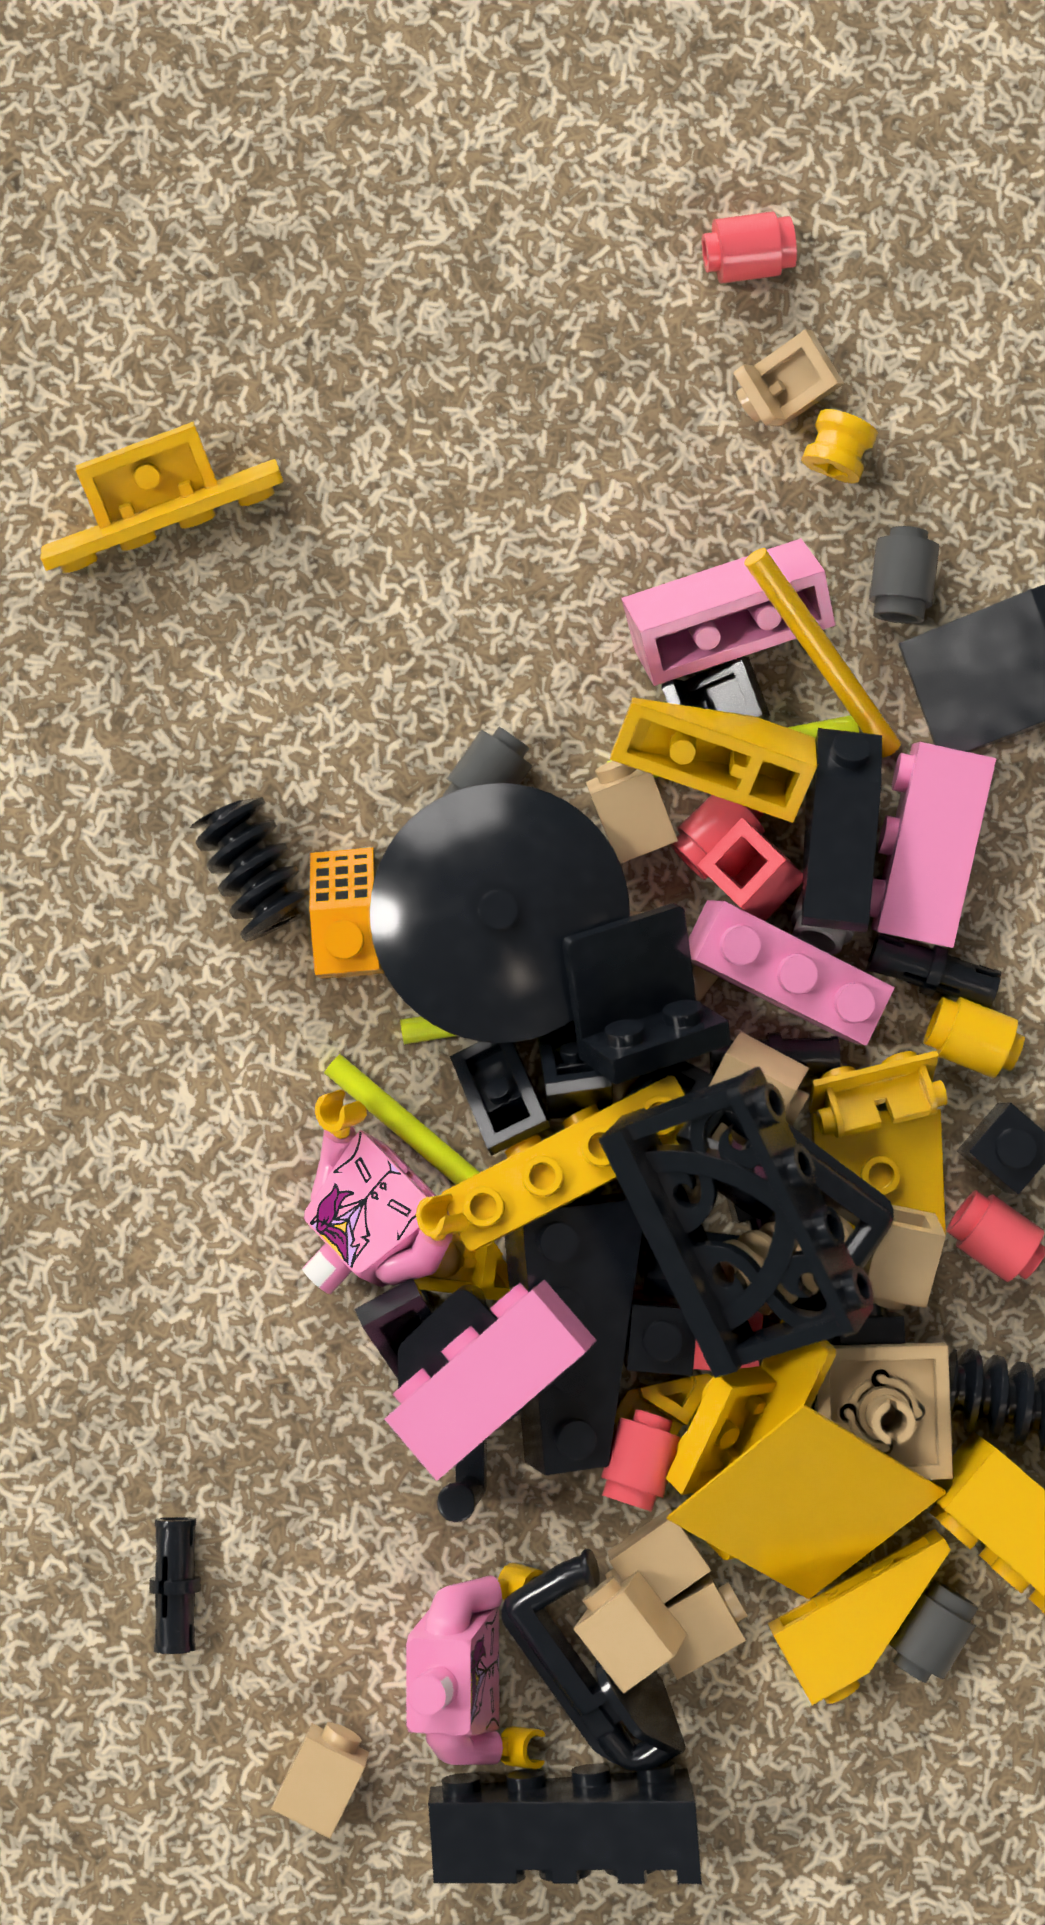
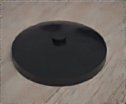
[370,783,630,1044]

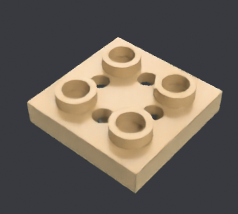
[814,1343,953,1480]

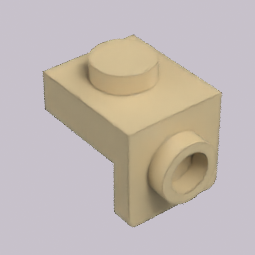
[733,329,844,426]

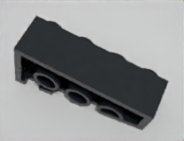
[504,1193,642,1476]
[428,1760,702,1884]

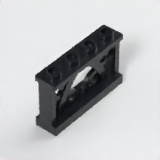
[598,1066,874,1378]

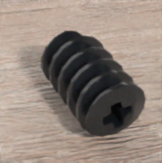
[190,797,310,942]
[949,1349,1045,1452]

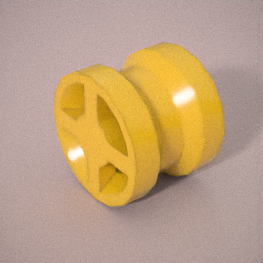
[801,409,878,484]

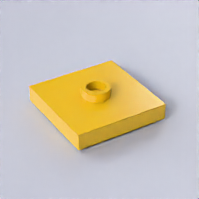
[811,1109,946,1235]

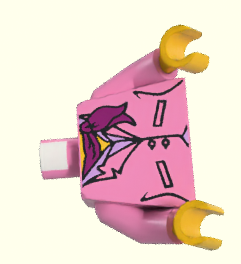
[302,1089,468,1294]
[406,1563,546,1770]

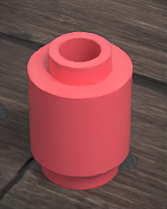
[702,211,797,284]
[670,795,765,880]
[946,1190,1045,1282]
[601,1409,681,1512]

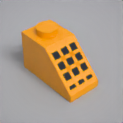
[309,847,384,979]

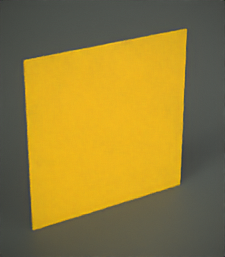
[666,1404,947,1599]

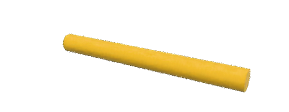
[744,548,901,758]

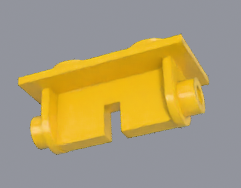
[809,1050,948,1138]

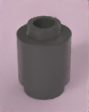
[869,526,940,624]
[443,727,533,796]
[889,1579,979,1683]

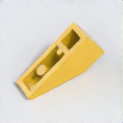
[610,697,817,823]
[768,1529,951,1705]

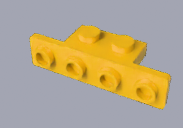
[40,421,284,573]
[441,1076,685,1252]
[666,1320,836,1560]

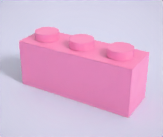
[621,539,835,686]
[870,742,996,948]
[688,900,895,1046]
[384,1280,597,1481]

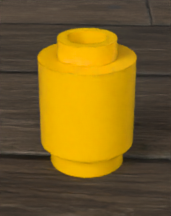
[923,997,1025,1079]

